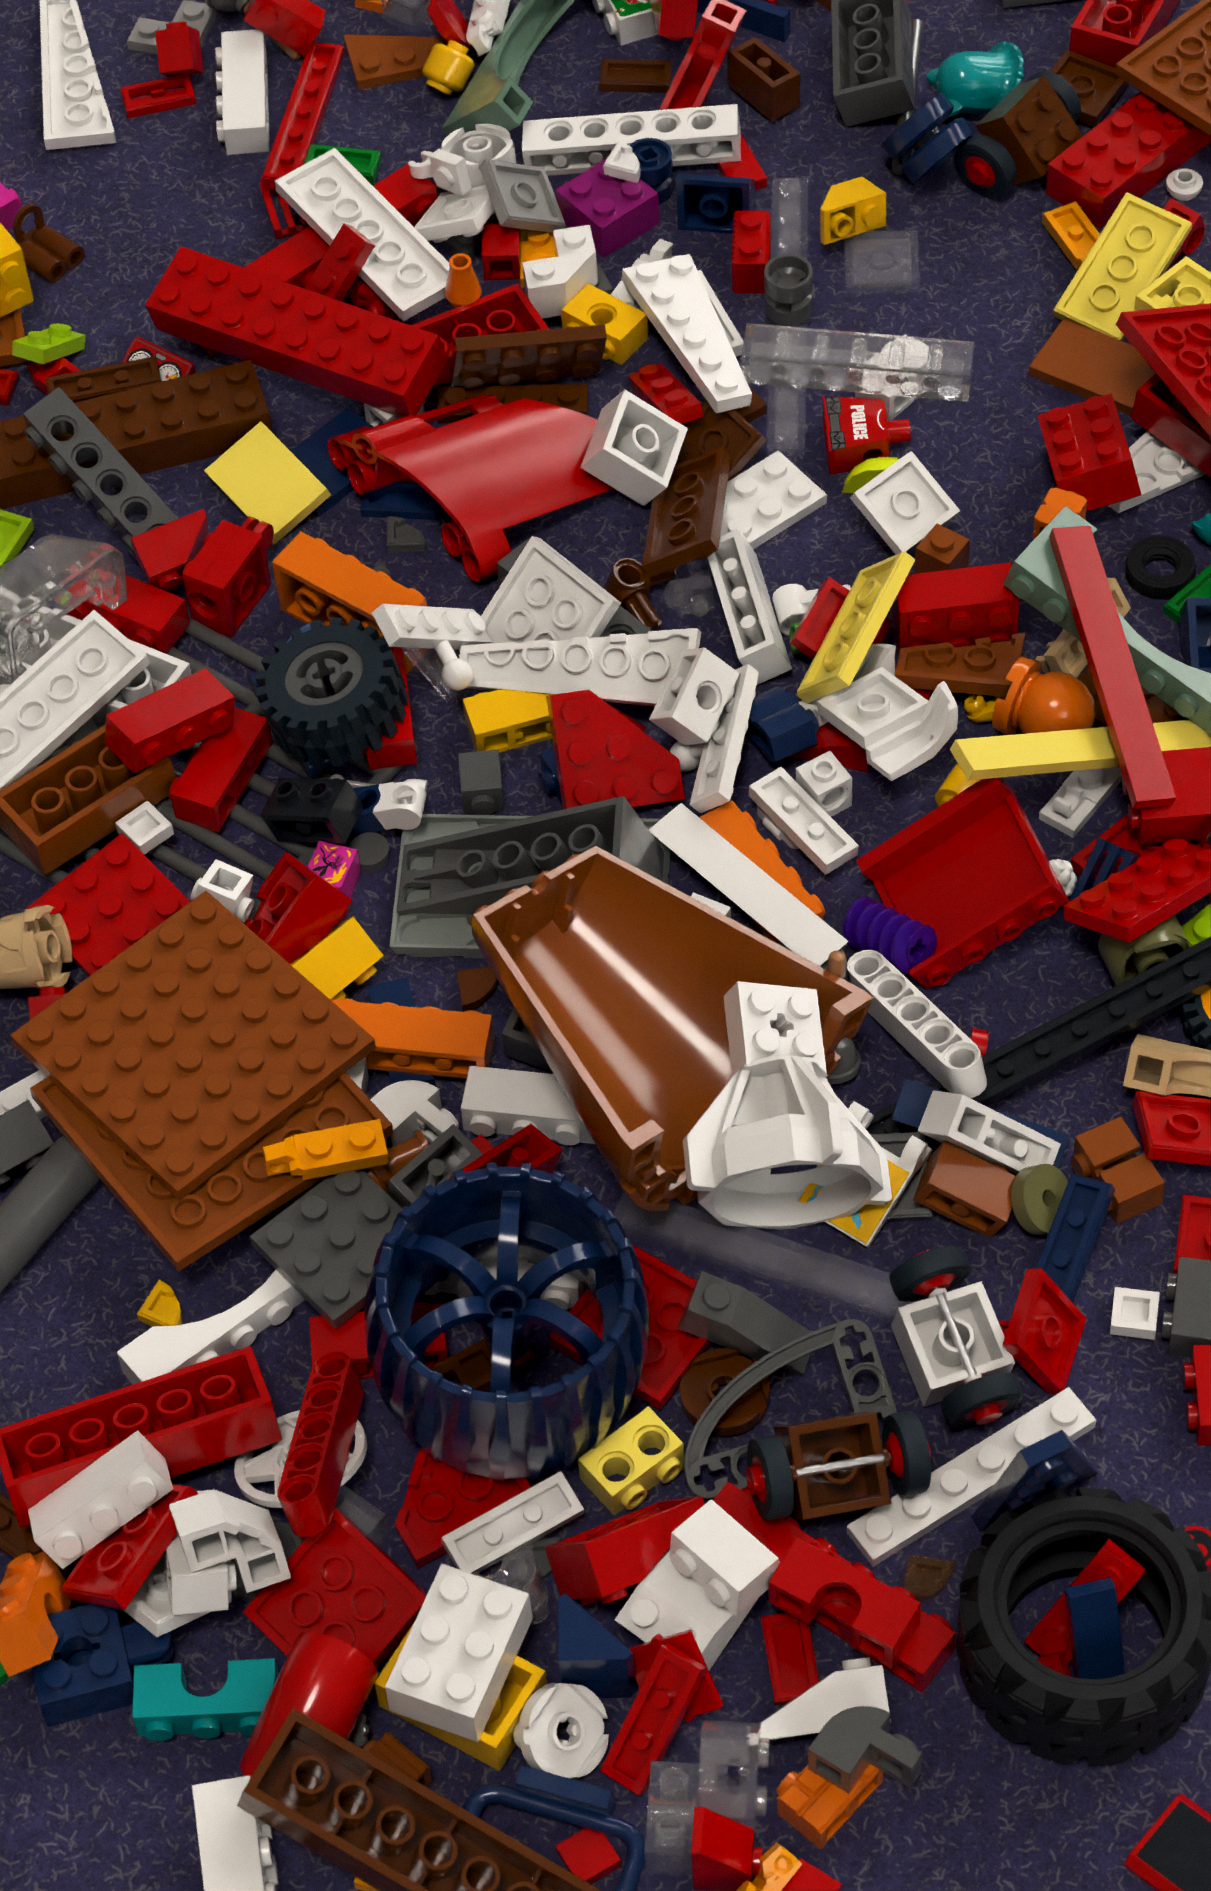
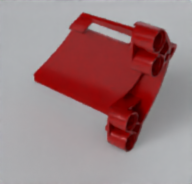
[328,395,614,582]

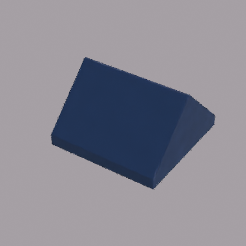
[558,1593,636,1699]

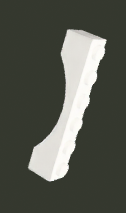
[117,1270,306,1384]

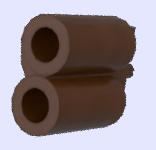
[13,204,85,284]

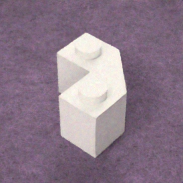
[522,225,598,318]
[169,1489,291,1593]

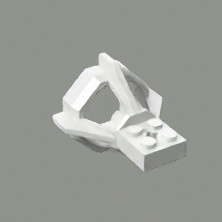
[683,981,892,1230]

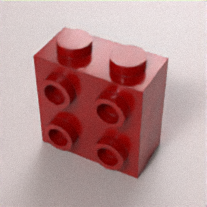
[1122,747,1211,844]

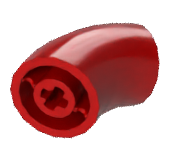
[240,1631,378,1778]

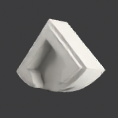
[603,141,641,183]

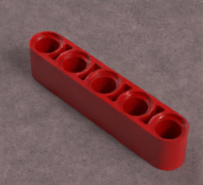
[277,1351,364,1537]

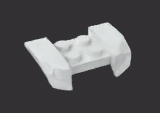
[799,644,958,781]

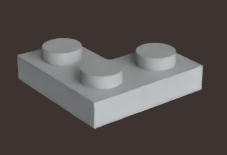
[127,0,217,54]

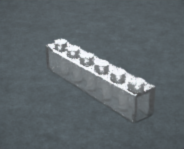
[741,323,975,402]

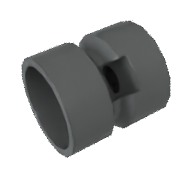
[764,254,813,326]

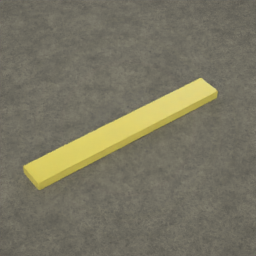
[950,720,1211,780]

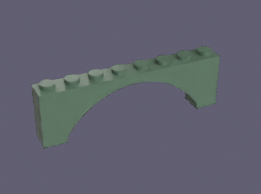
[442,0,575,135]
[1003,506,1211,736]

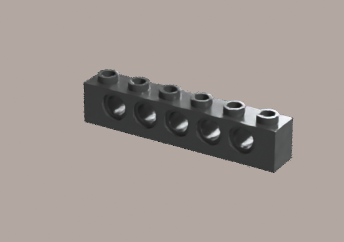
[23,387,184,591]

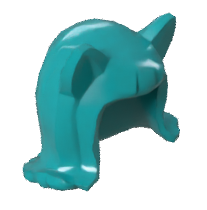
[926,42,1024,117]

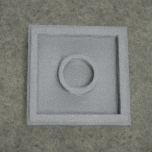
[479,159,566,233]

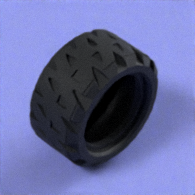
[956,1487,1211,1766]

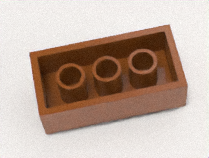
[0,724,175,875]

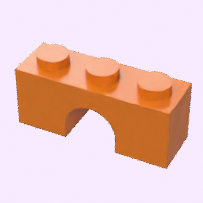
[0,1551,72,1677]

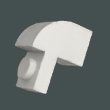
[370,1080,459,1148]

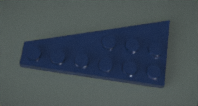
[971,1430,1098,1532]

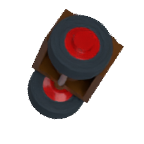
[954,71,1083,198]
[746,1411,931,1520]

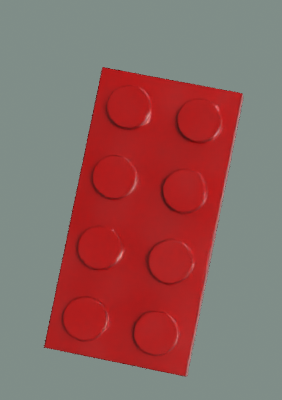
[1063,839,1211,943]

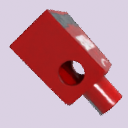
[823,396,911,475]

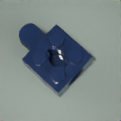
[31,1604,174,1727]

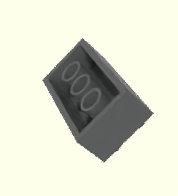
[831,0,915,127]

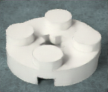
[513,1683,609,1779]

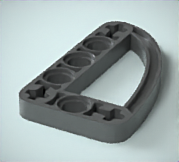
[683,1319,897,1500]

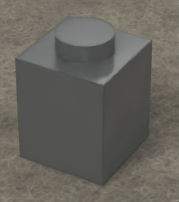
[458,750,504,815]

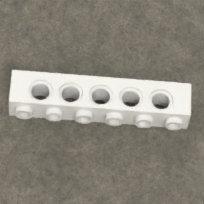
[522,104,741,175]

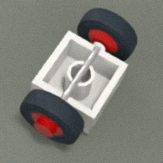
[889,1246,1023,1428]

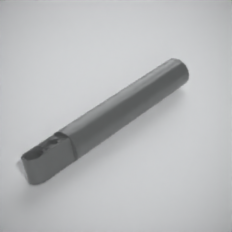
[0,1135,100,1294]

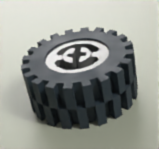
[255,617,408,767]

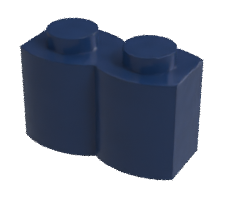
[745,686,819,762]

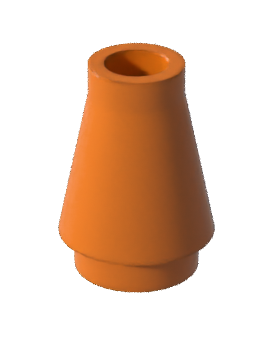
[445,253,482,308]

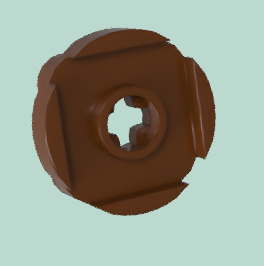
[680,1348,770,1436]

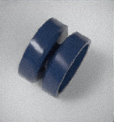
[881,92,975,184]

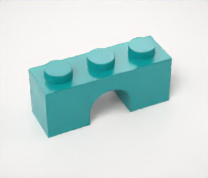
[132,1658,279,1741]

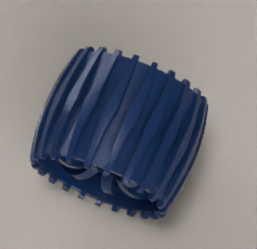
[365,1162,649,1482]

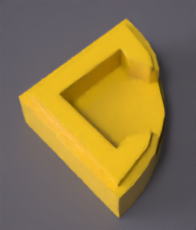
[137,1280,182,1327]

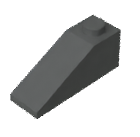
[677,1271,811,1376]

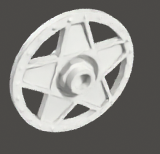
[234,1410,367,1508]

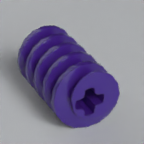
[843,897,937,973]

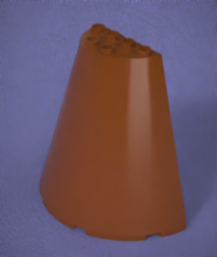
[470,845,873,1211]

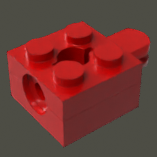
[182,516,274,638]

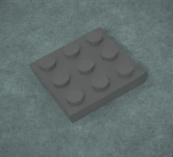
[249,1169,402,1330]

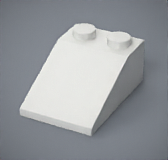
[615,1550,781,1670]

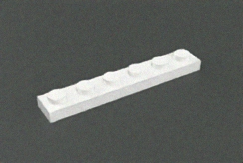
[847,1387,1096,1567]

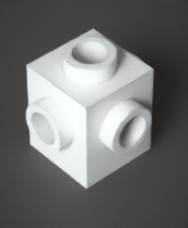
[190,859,254,923]

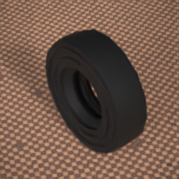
[1125,536,1196,600]

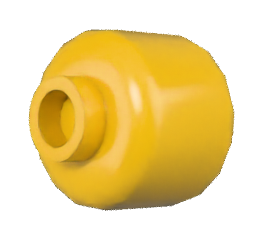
[422,40,475,96]

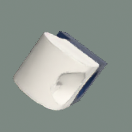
[353,782,427,835]

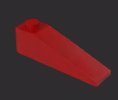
[244,852,353,964]

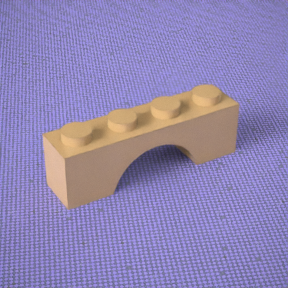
[1123,1034,1211,1097]

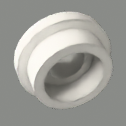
[1166,168,1203,201]

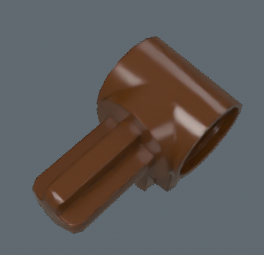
[603,558,676,631]

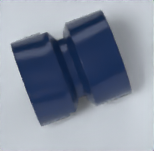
[629,138,673,205]

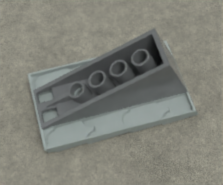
[389,796,671,958]

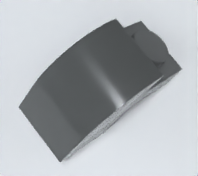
[808,1706,922,1794]

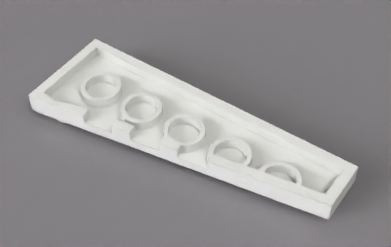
[40,0,116,150]
[622,254,752,413]
[459,628,701,706]

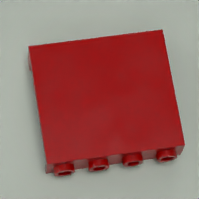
[856,777,1069,989]

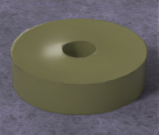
[1011,1164,1068,1236]

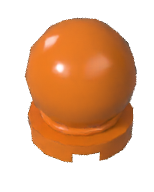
[992,656,1096,735]

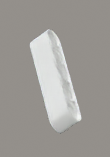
[847,950,987,1098]

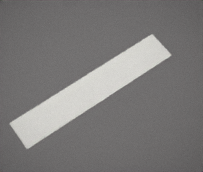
[649,803,849,966]

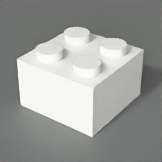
[580,389,688,506]

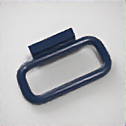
[462,1765,646,1891]

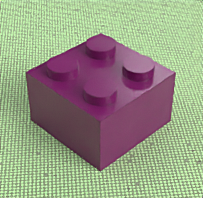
[555,158,660,258]

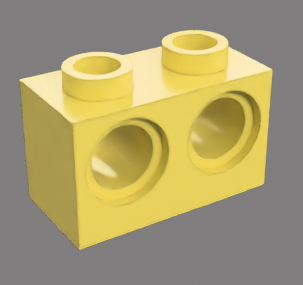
[578,1406,684,1516]

